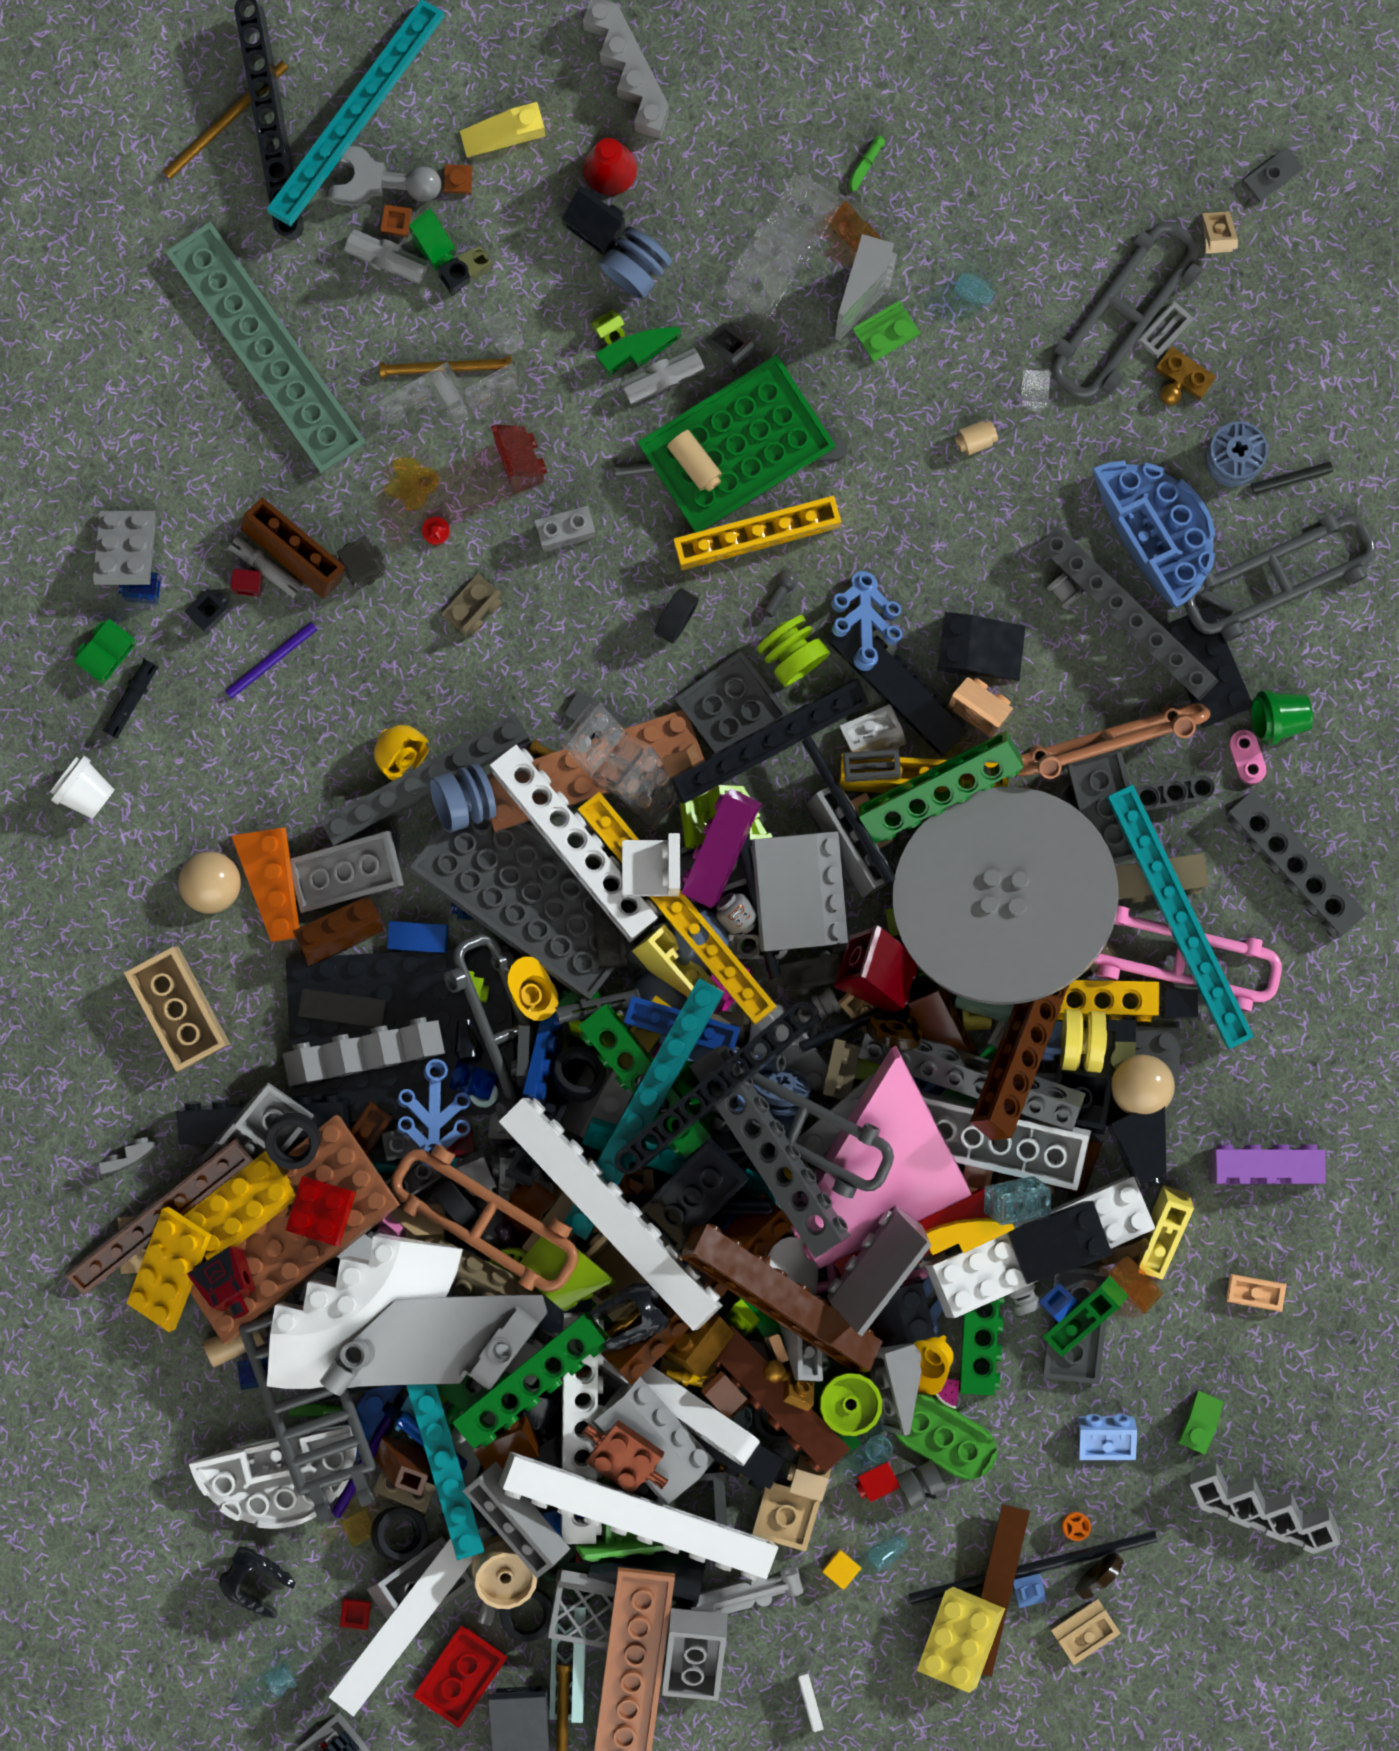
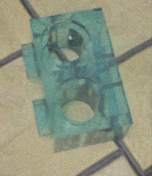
[984,1176,1051,1225]

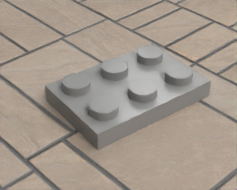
[93,511,156,585]

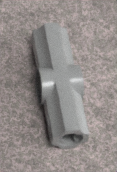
[344,229,429,285]
[621,348,705,406]

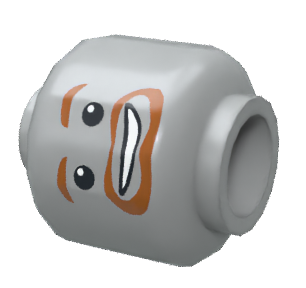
[716,892,757,934]

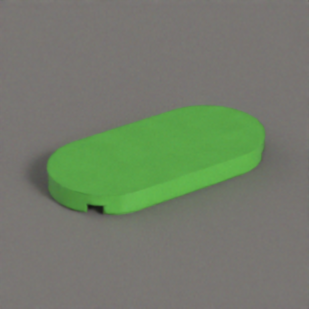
[895,1394,997,1480]

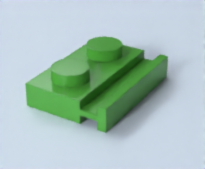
[853,300,920,363]

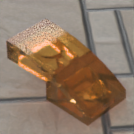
[825,201,883,253]
[1106,1256,1164,1314]

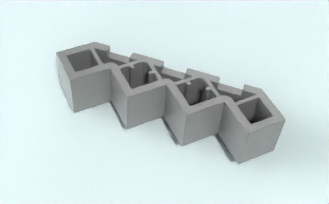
[583,0,669,139]
[283,1017,445,1087]
[1190,1462,1340,1554]

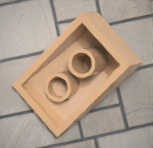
[947,677,1013,738]

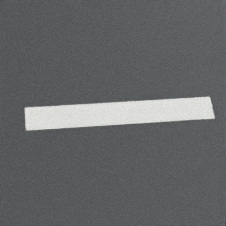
[329,1527,493,1717]

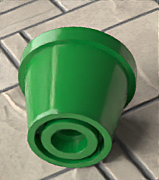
[1251,690,1313,746]

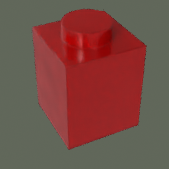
[855,1461,900,1502]

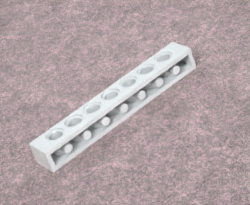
[489,745,658,942]
[560,1312,604,1544]

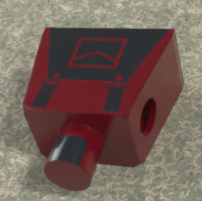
[187,1246,255,1319]

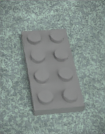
[290,831,404,913]

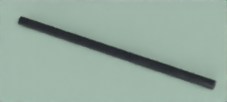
[909,1531,1158,1605]

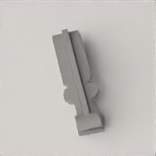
[688,1567,804,1614]

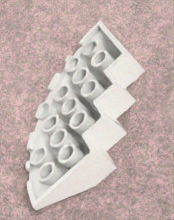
[267,1233,463,1389]

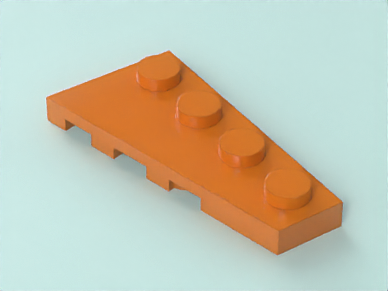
[231,828,299,942]

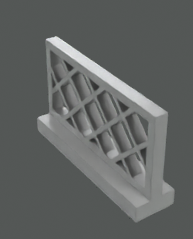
[547,1569,615,1649]

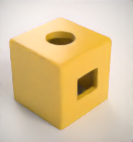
[822,1549,862,1590]

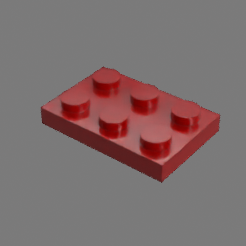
[413,1624,508,1729]

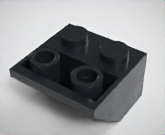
[562,186,626,256]

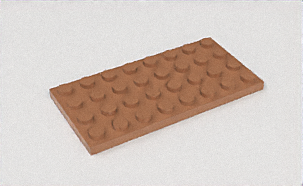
[190,1115,400,1344]

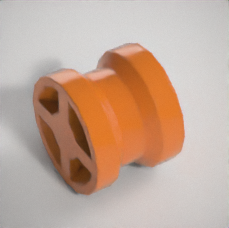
[1061,1512,1091,1541]

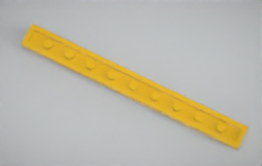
[578,792,777,1025]

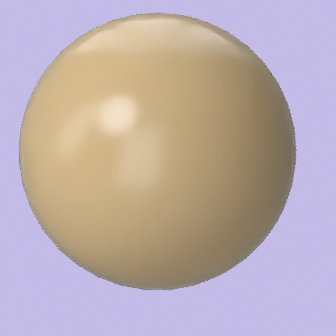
[178,851,241,914]
[1111,1054,1175,1115]

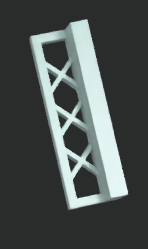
[549,1604,587,1723]

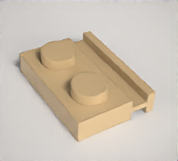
[1050,1598,1121,1665]

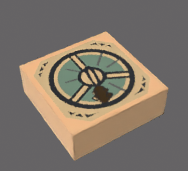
[764,1334,789,1363]

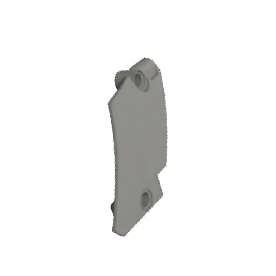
[320,1295,548,1396]

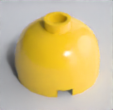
[373,725,429,781]

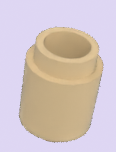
[955,420,998,456]

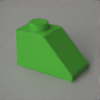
[1176,1390,1224,1455]

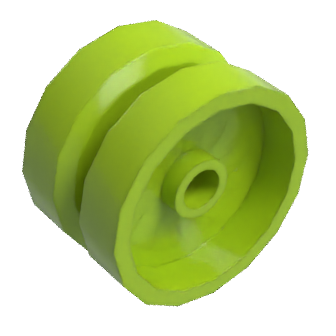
[818,1373,882,1436]

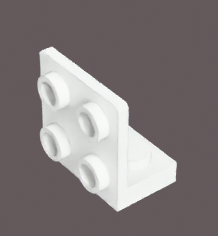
[622,833,680,896]

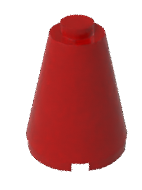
[583,138,637,196]

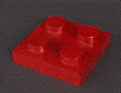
[285,1176,356,1247]

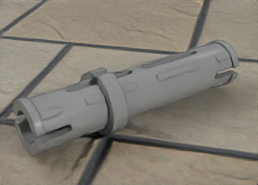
[228,536,305,599]

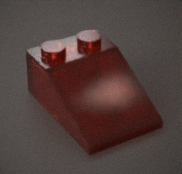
[491,424,548,494]

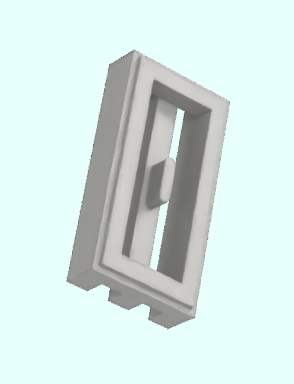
[1137,301,1194,359]

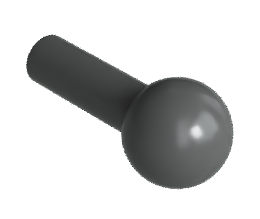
[763,570,798,618]

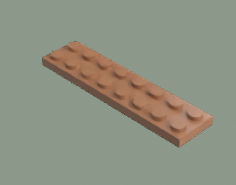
[486,710,704,832]
[594,1567,675,1751]

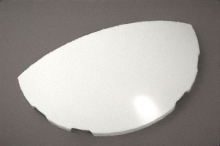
[189,1425,357,1529]

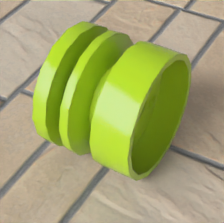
[756,615,830,687]

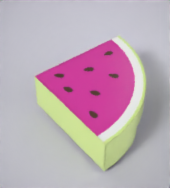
[935,1379,960,1409]

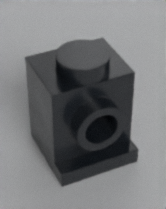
[184,589,230,635]

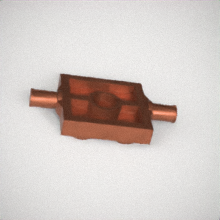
[582,1420,669,1495]

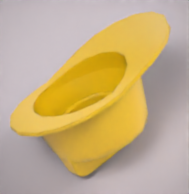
[507,957,558,1021]
[913,1335,954,1395]

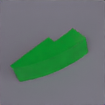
[595,327,682,377]

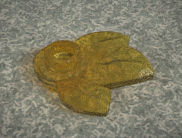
[385,458,439,511]

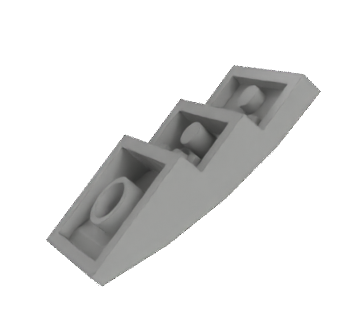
[201,1082,314,1179]

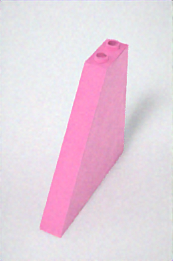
[791,1046,971,1269]

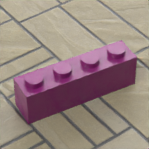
[681,789,762,908]

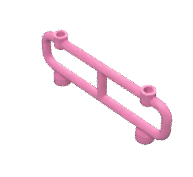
[1094,906,1282,1013]

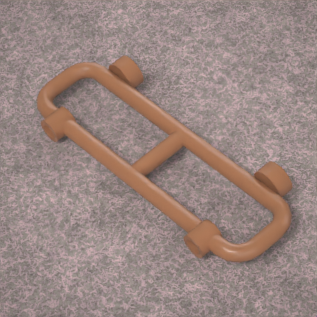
[1017,704,1210,779]
[391,1143,578,1292]

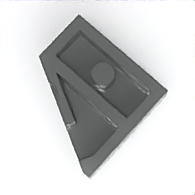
[511,1025,530,1097]

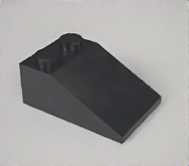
[937,612,1026,681]
[1007,1201,1113,1284]
[869,1276,936,1347]

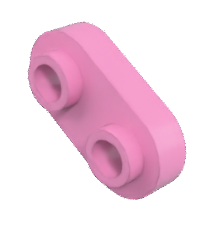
[1229,730,1266,785]

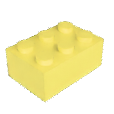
[917,1587,1005,1693]

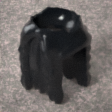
[589,1283,671,1350]
[218,1547,296,1618]

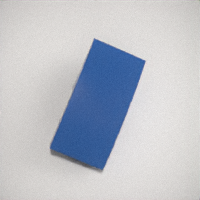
[387,921,449,953]

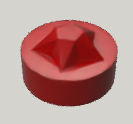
[422,517,450,545]

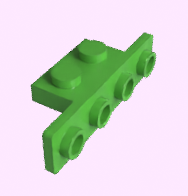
[576,1524,681,1562]

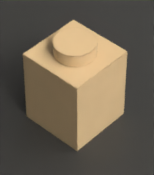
[787,1454,831,1502]

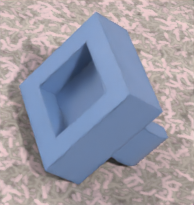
[1013,1573,1046,1608]

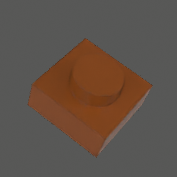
[444,164,473,195]
[380,205,413,238]

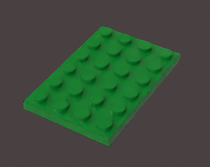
[637,354,836,533]

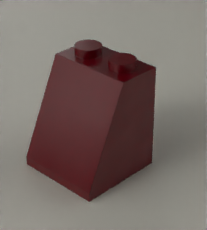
[834,926,918,1013]

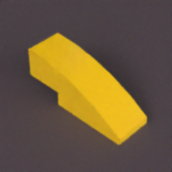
[925,1218,1015,1255]

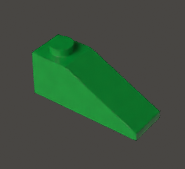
[408,208,456,271]
[1043,1275,1129,1357]

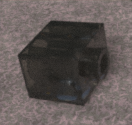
[336,535,385,591]

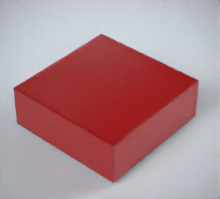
[339,1598,372,1630]

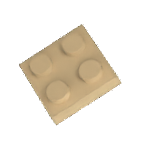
[752,1483,821,1552]

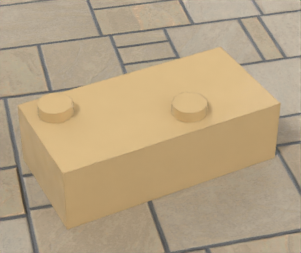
[124,947,231,1072]

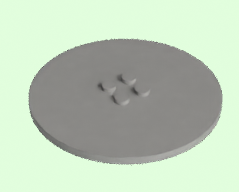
[893,787,1119,1005]

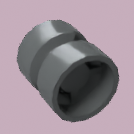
[896,1460,948,1510]

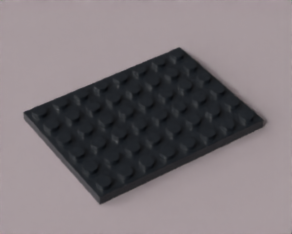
[286,945,516,1123]

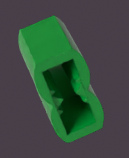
[74,619,137,685]

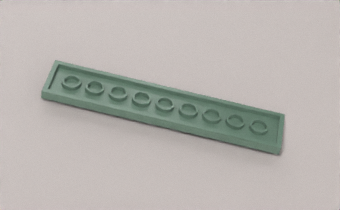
[165,221,367,475]

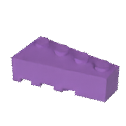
[1209,1144,1326,1185]

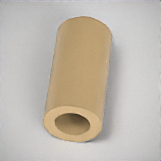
[667,430,722,491]
[202,1328,269,1367]

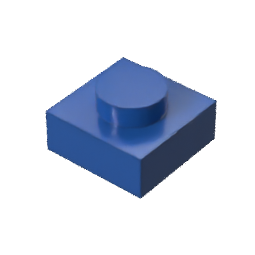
[1039,1283,1079,1323]

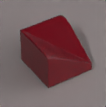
[231,569,263,597]

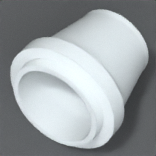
[50,756,115,819]

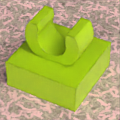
[590,309,625,345]

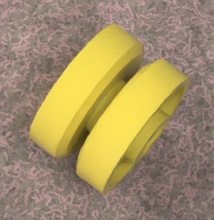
[1060,1009,1107,1073]

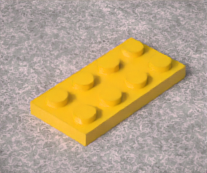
[184,1151,297,1260]
[126,1207,212,1332]

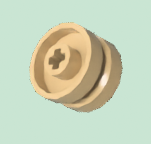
[471,1535,537,1609]

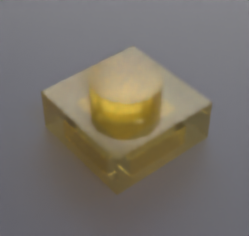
[340,1508,373,1547]

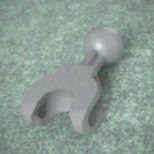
[327,146,441,207]

